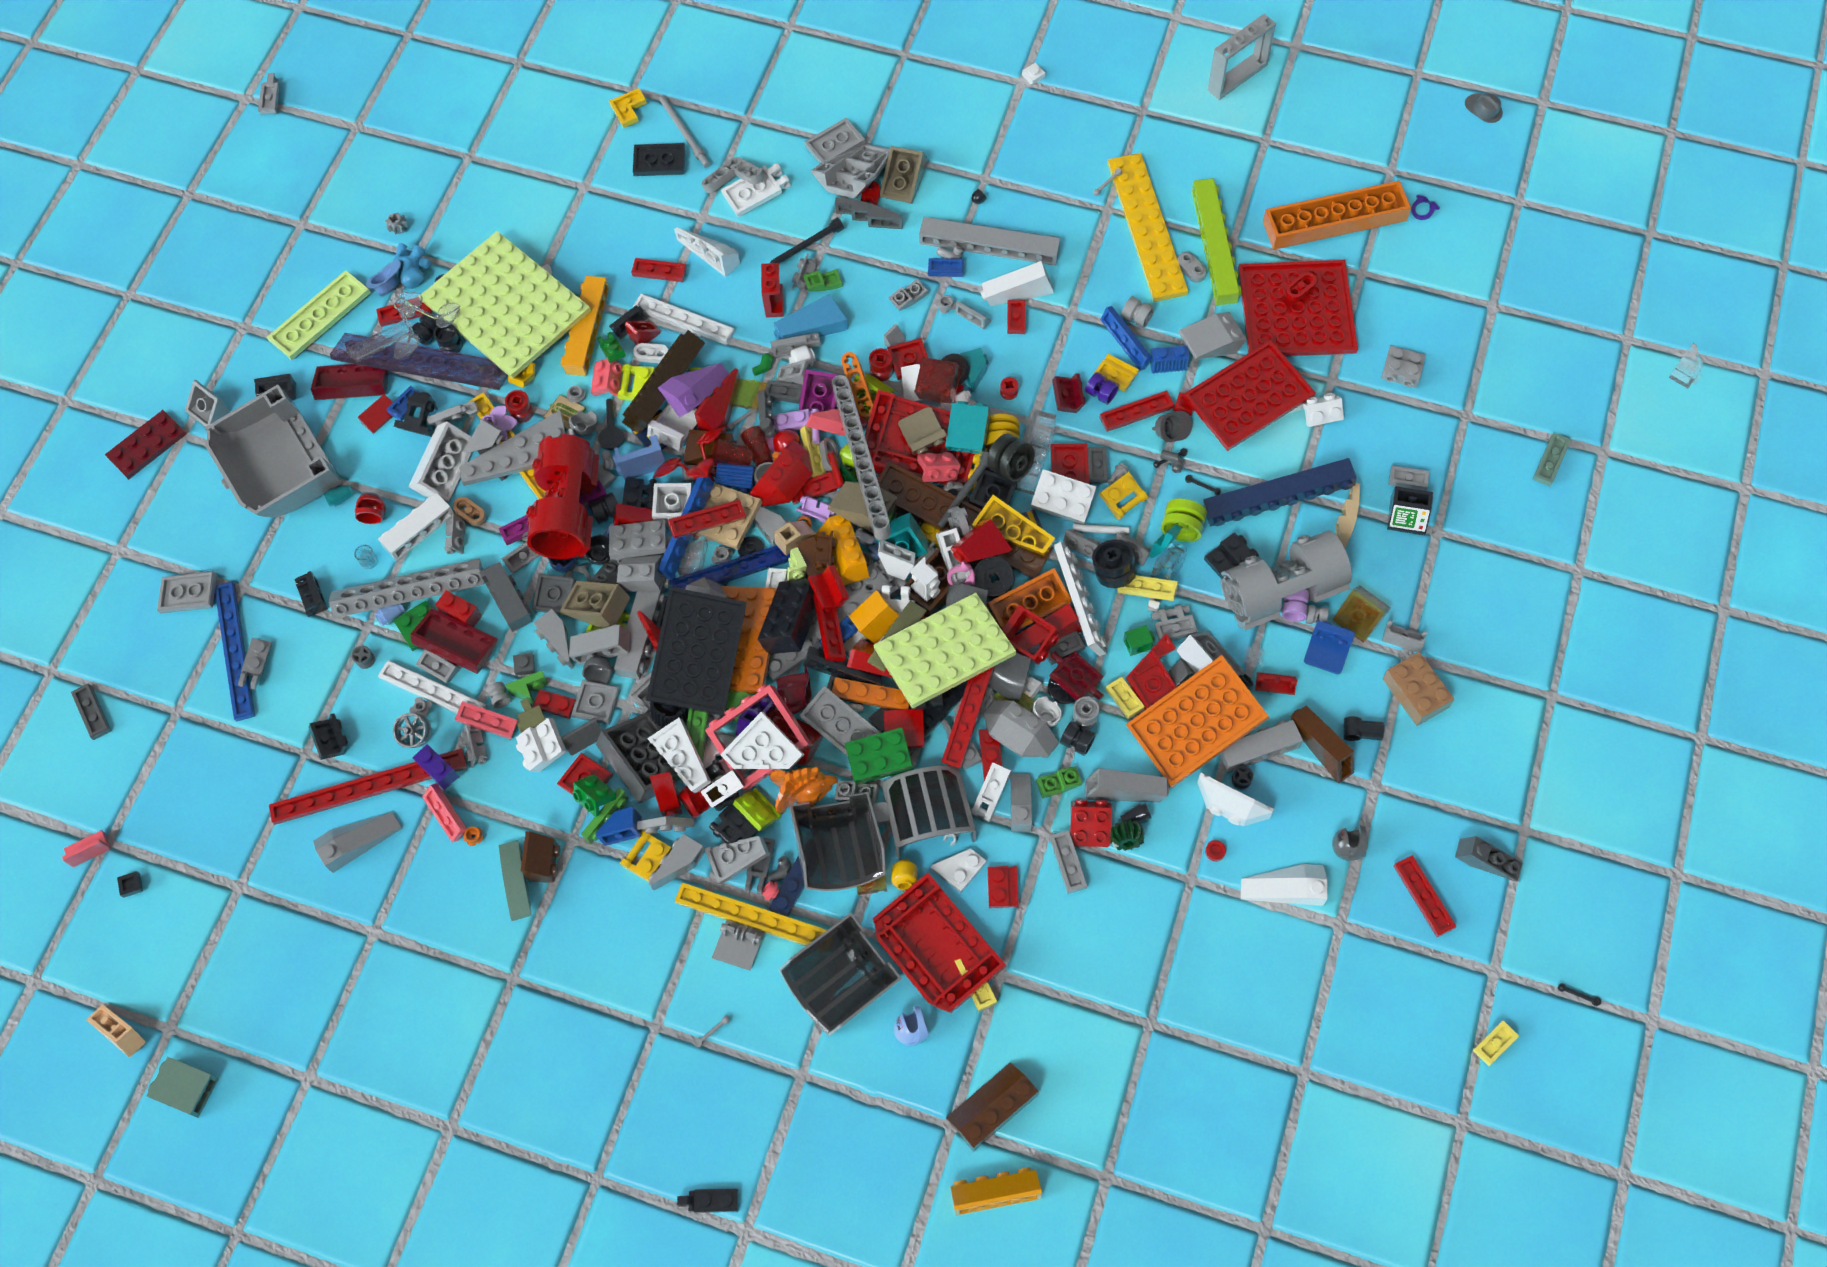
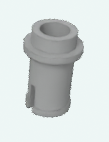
[1107,463,1129,485]

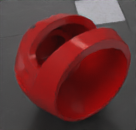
[354,492,386,524]
[678,785,710,818]

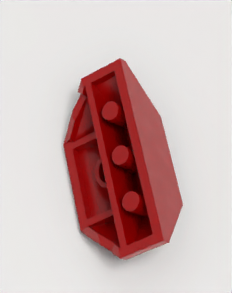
[749,440,812,507]

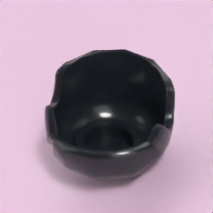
[585,534,611,565]

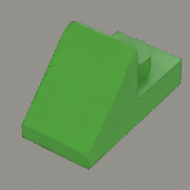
[505,671,548,704]

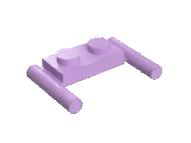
[767,409,820,452]

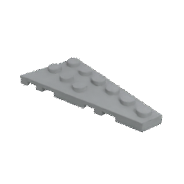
[459,410,566,486]

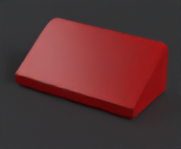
[358,394,393,434]

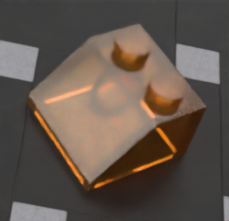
[1332,585,1391,643]

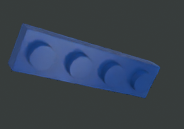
[1100,306,1152,371]

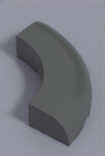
[946,584,1031,702]

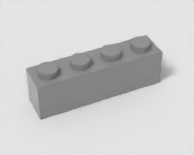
[1219,720,1303,774]

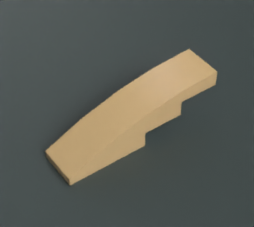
[1335,483,1360,549]

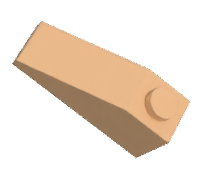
[86,1004,146,1058]

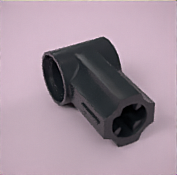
[1344,716,1384,741]

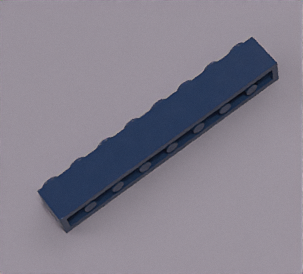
[1203,458,1357,527]

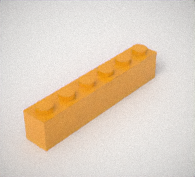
[561,276,609,376]

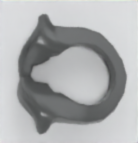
[563,564,591,582]

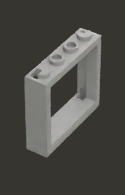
[1207,14,1276,100]

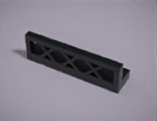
[803,646,882,686]

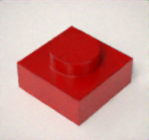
[1173,392,1193,416]

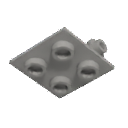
[712,920,765,971]

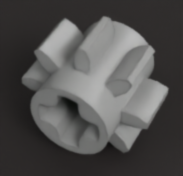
[385,212,408,235]

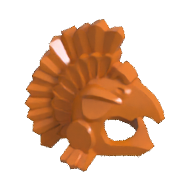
[770,767,838,814]

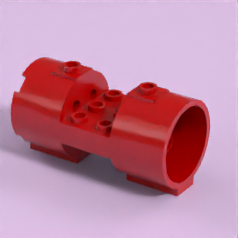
[526,434,600,559]

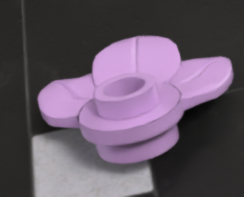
[482,406,517,441]

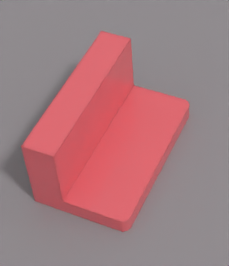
[62,830,111,867]

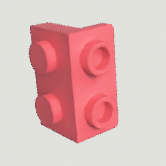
[591,358,622,396]
[917,452,960,482]

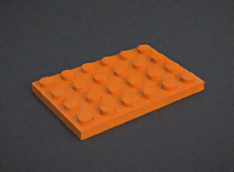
[721,586,777,694]
[1126,655,1270,788]

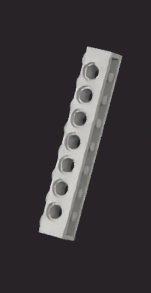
[329,558,484,618]

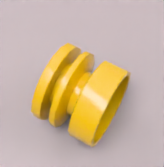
[985,414,1020,452]

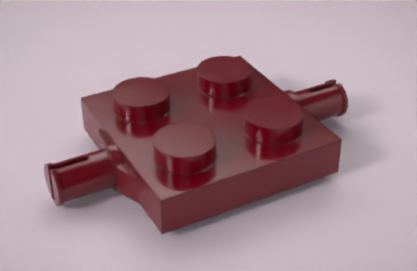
[1050,651,1104,701]

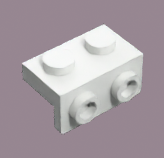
[1301,393,1344,427]

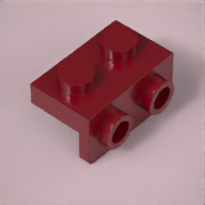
[1052,373,1085,413]

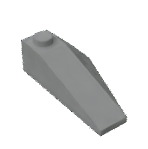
[313,812,403,873]

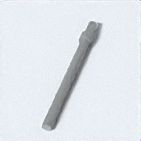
[659,95,710,168]

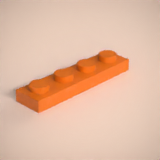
[832,677,909,710]

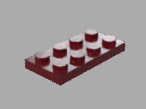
[104,410,186,480]

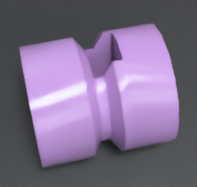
[1282,589,1309,622]

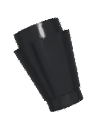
[1120,803,1152,824]

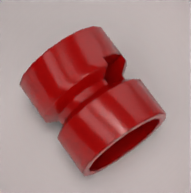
[869,348,893,382]
[505,390,534,423]

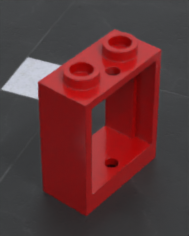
[1002,605,1061,665]

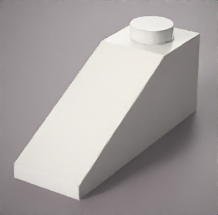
[936,528,970,584]

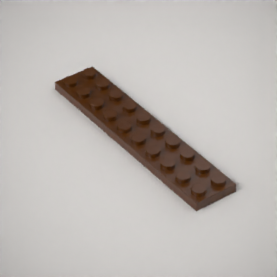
[878,461,1054,579]

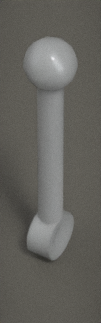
[1093,168,1122,196]
[727,406,758,430]
[694,1016,730,1048]

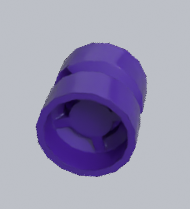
[1085,372,1119,405]

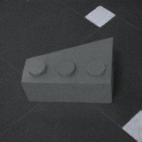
[479,562,533,632]

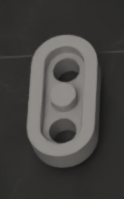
[1178,252,1206,283]
[819,438,840,472]

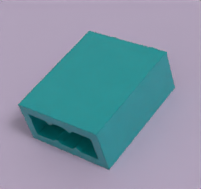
[945,401,991,454]

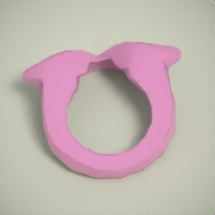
[947,562,975,585]

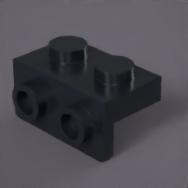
[309,713,348,760]

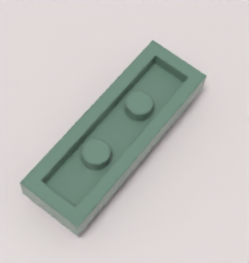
[1532,432,1571,487]

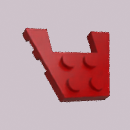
[1126,634,1177,710]

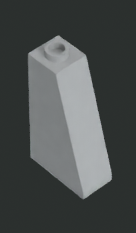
[1085,768,1169,803]

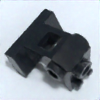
[393,391,438,437]

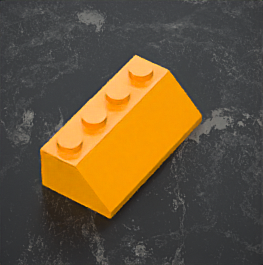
[815,515,869,585]
[950,1167,1042,1216]

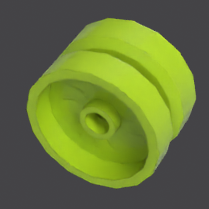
[1161,498,1207,543]

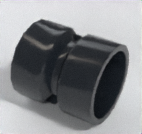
[409,312,442,346]
[433,323,463,356]
[588,492,618,524]
[1060,721,1096,756]

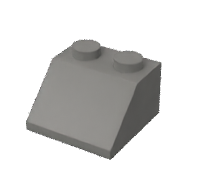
[617,555,663,592]

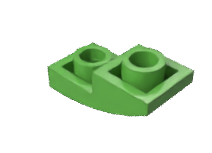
[1036,766,1082,799]

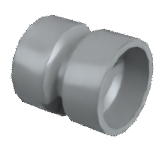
[1121,296,1154,328]
[1072,697,1099,730]

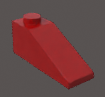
[650,772,683,817]

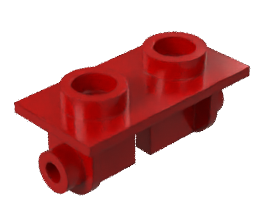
[1255,672,1297,695]

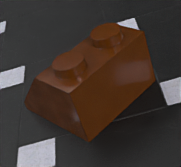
[521,831,560,883]

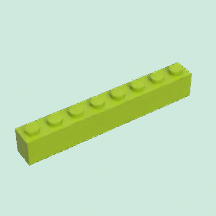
[1191,178,1241,306]

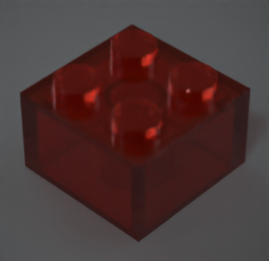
[914,357,961,404]

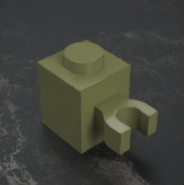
[517,698,546,733]

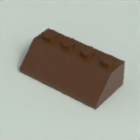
[946,1063,1039,1152]

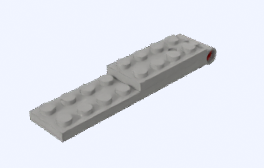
[767,560,908,683]

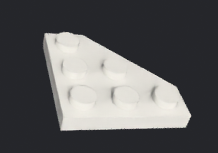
[720,712,805,769]

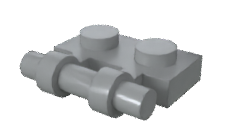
[1151,605,1198,641]

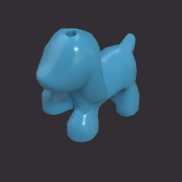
[393,243,431,289]

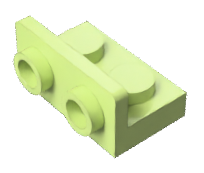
[787,547,807,581]

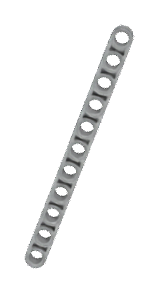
[832,375,891,541]

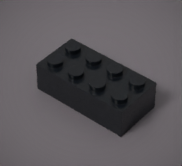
[757,579,816,654]

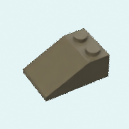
[879,146,927,204]
[827,481,897,533]
[560,581,630,628]

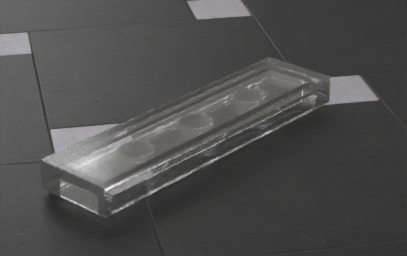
[346,319,413,362]

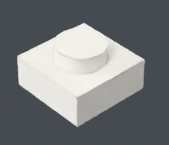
[1022,63,1046,85]

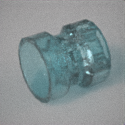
[354,545,378,569]

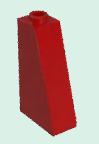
[1011,603,1083,656]
[847,639,892,678]

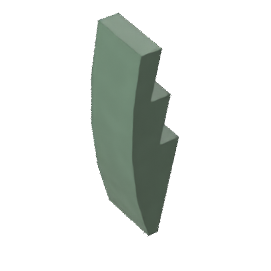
[499,840,532,921]

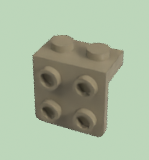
[898,407,947,455]

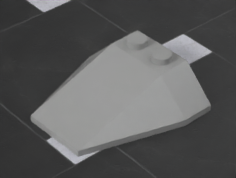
[811,144,890,199]

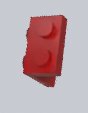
[1070,798,1112,847]

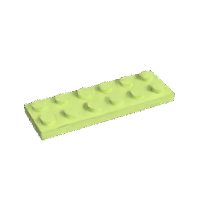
[267,270,371,360]

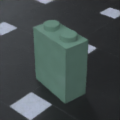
[146,1056,219,1118]

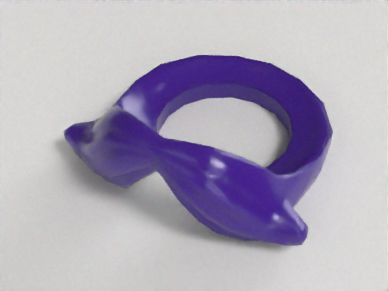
[1411,195,1440,220]

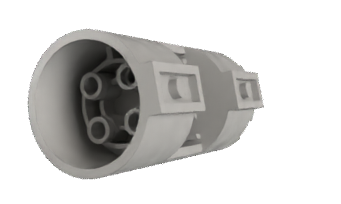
[1220,530,1352,630]

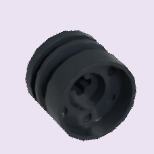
[974,556,1015,598]

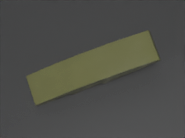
[867,600,927,672]

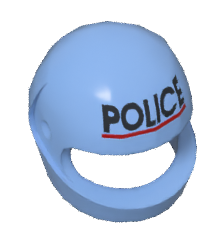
[894,1006,930,1046]

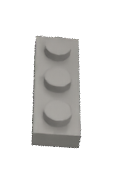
[1049,830,1087,894]

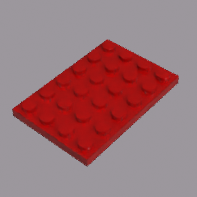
[1183,340,1316,451]

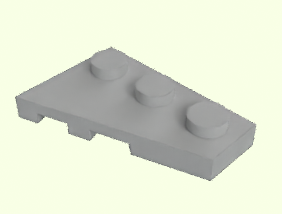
[704,836,770,884]

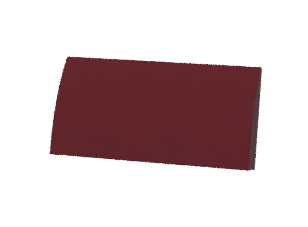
[311,361,388,400]
[410,608,498,674]

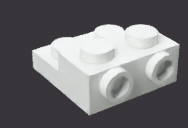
[516,718,567,772]

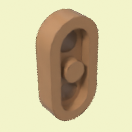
[453,497,486,526]

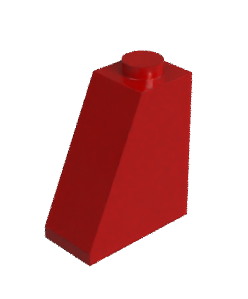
[950,519,1012,563]

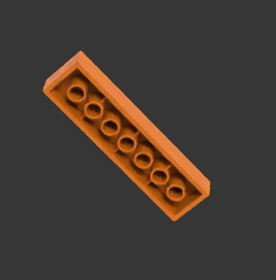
[1263,180,1411,250]

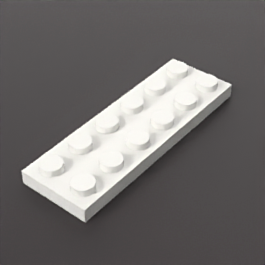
[1054,542,1107,657]

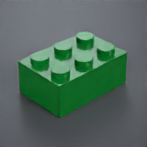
[844,727,914,785]

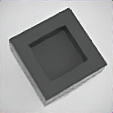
[513,653,535,676]

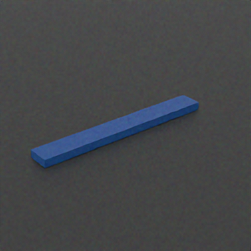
[215,581,255,722]

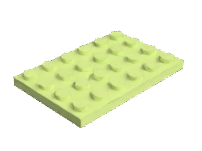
[874,593,1016,709]

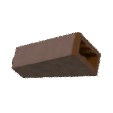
[1291,705,1354,783]

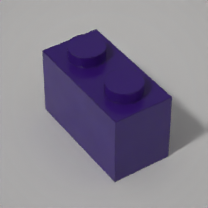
[412,744,459,791]

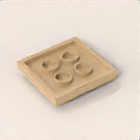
[693,483,762,550]

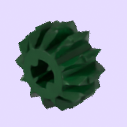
[1110,820,1144,851]

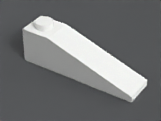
[674,227,740,277]

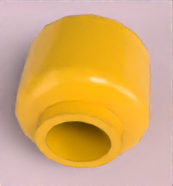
[891,859,918,891]

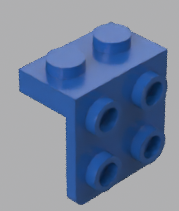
[1304,620,1355,674]

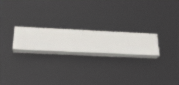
[633,294,735,345]
[378,660,487,714]

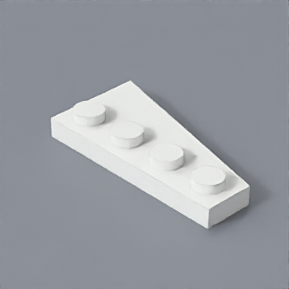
[647,718,711,793]

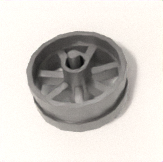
[392,713,432,748]

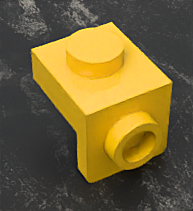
[508,362,535,388]

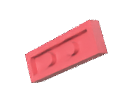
[455,701,518,740]
[422,783,467,842]

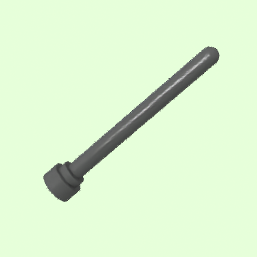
[938,451,989,528]

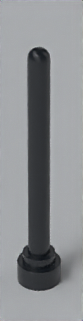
[770,217,844,264]

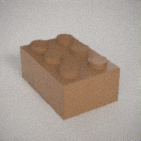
[1383,652,1454,726]

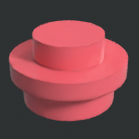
[762,881,779,901]

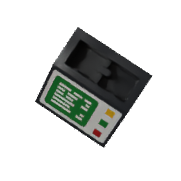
[1387,486,1433,536]

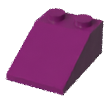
[798,369,838,412]

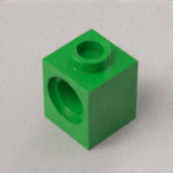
[1123,625,1155,656]

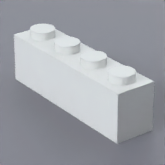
[378,493,454,561]

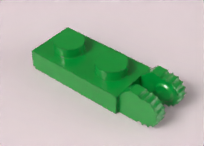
[597,332,626,363]

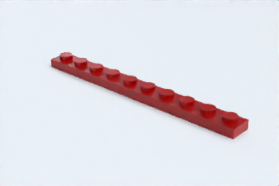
[269,748,468,825]

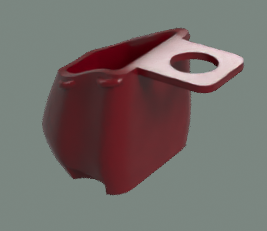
[776,666,812,715]

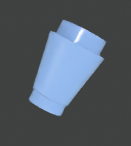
[374,604,405,626]

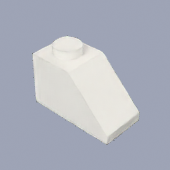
[878,540,915,581]

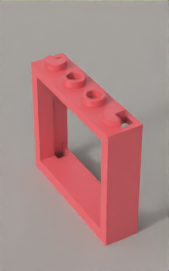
[705,684,813,790]

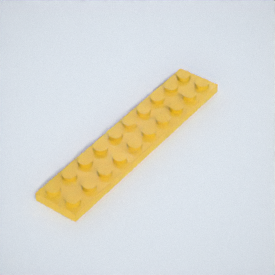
[1108,153,1188,302]

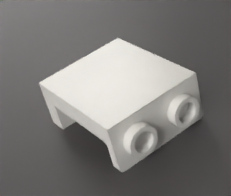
[647,402,698,451]

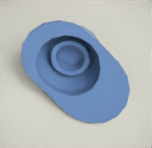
[366,260,401,296]

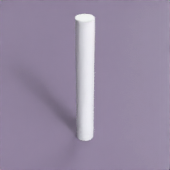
[1073,524,1129,535]

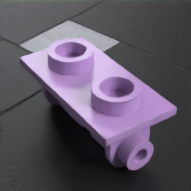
[796,496,836,523]

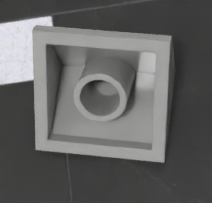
[185,380,230,427]

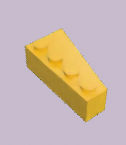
[971,495,1056,556]

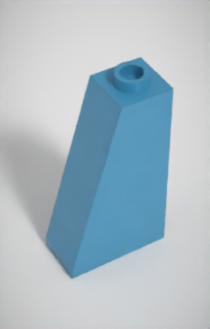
[773,294,848,340]

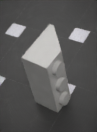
[1176,631,1246,676]

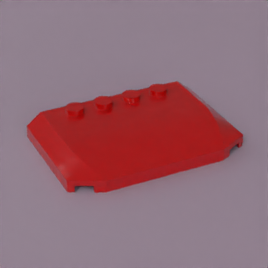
[865,389,974,486]
[873,873,1007,1014]

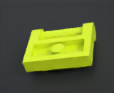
[618,364,655,401]

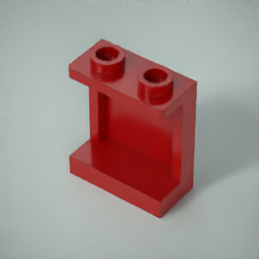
[761,263,783,318]

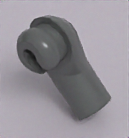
[1160,450,1184,473]

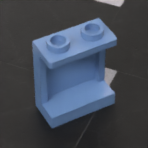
[613,435,665,480]

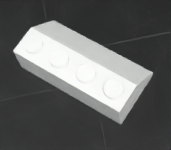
[408,422,472,502]

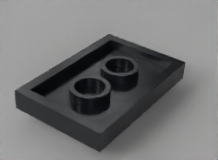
[633,143,685,176]

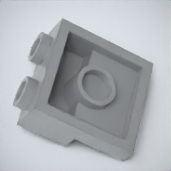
[1381,346,1426,388]

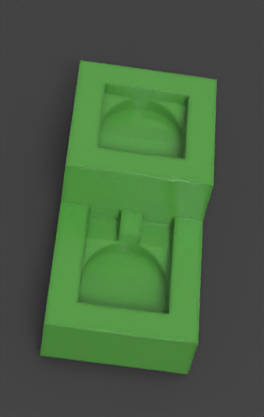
[803,269,843,291]

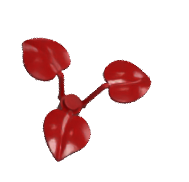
[653,427,725,482]

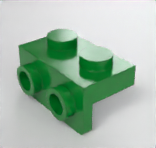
[573,774,616,817]

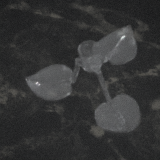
[393,291,460,359]

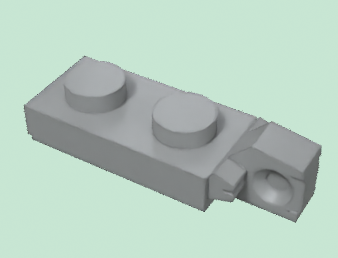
[258,73,280,115]
[770,333,821,358]
[427,401,480,427]

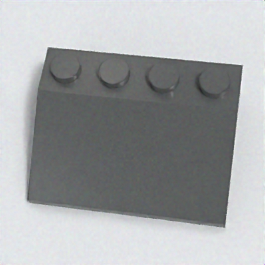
[596,712,680,803]

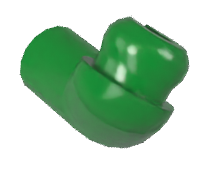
[752,353,773,376]

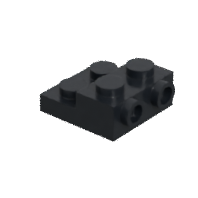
[1204,533,1259,579]

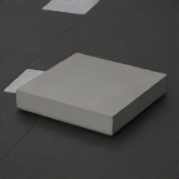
[571,680,620,725]

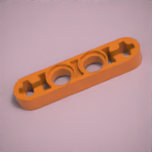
[841,352,874,419]

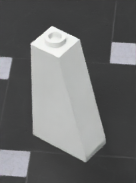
[981,261,1054,306]

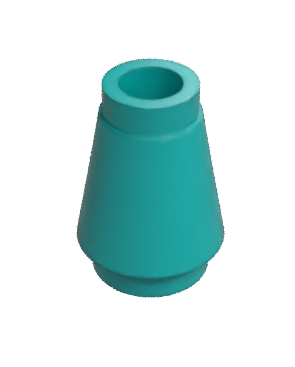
[324,485,354,507]

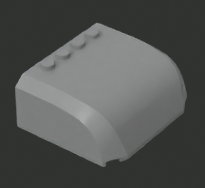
[205,385,342,517]

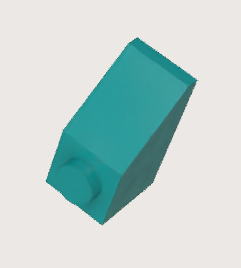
[960,348,989,392]

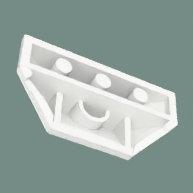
[1197,773,1274,826]

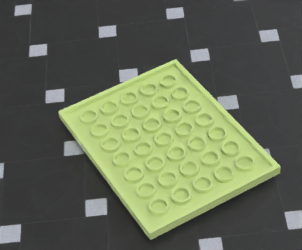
[419,231,591,379]

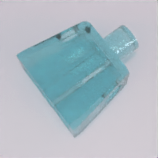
[1151,544,1187,580]

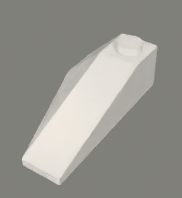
[1241,864,1327,906]

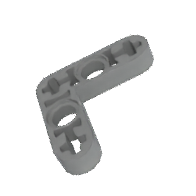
[702,157,764,193]

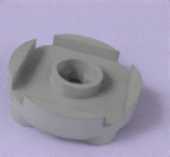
[948,506,972,539]

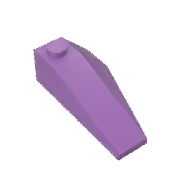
[658,363,729,418]

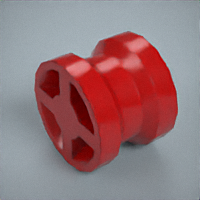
[1000,377,1018,400]

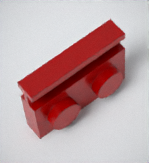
[987,866,1019,908]

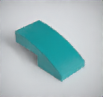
[1148,524,1182,558]

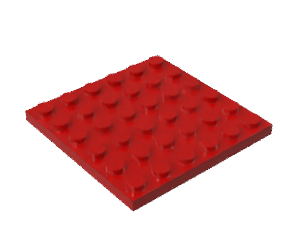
[1238,260,1358,356]

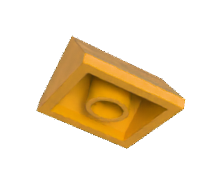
[849,590,900,644]

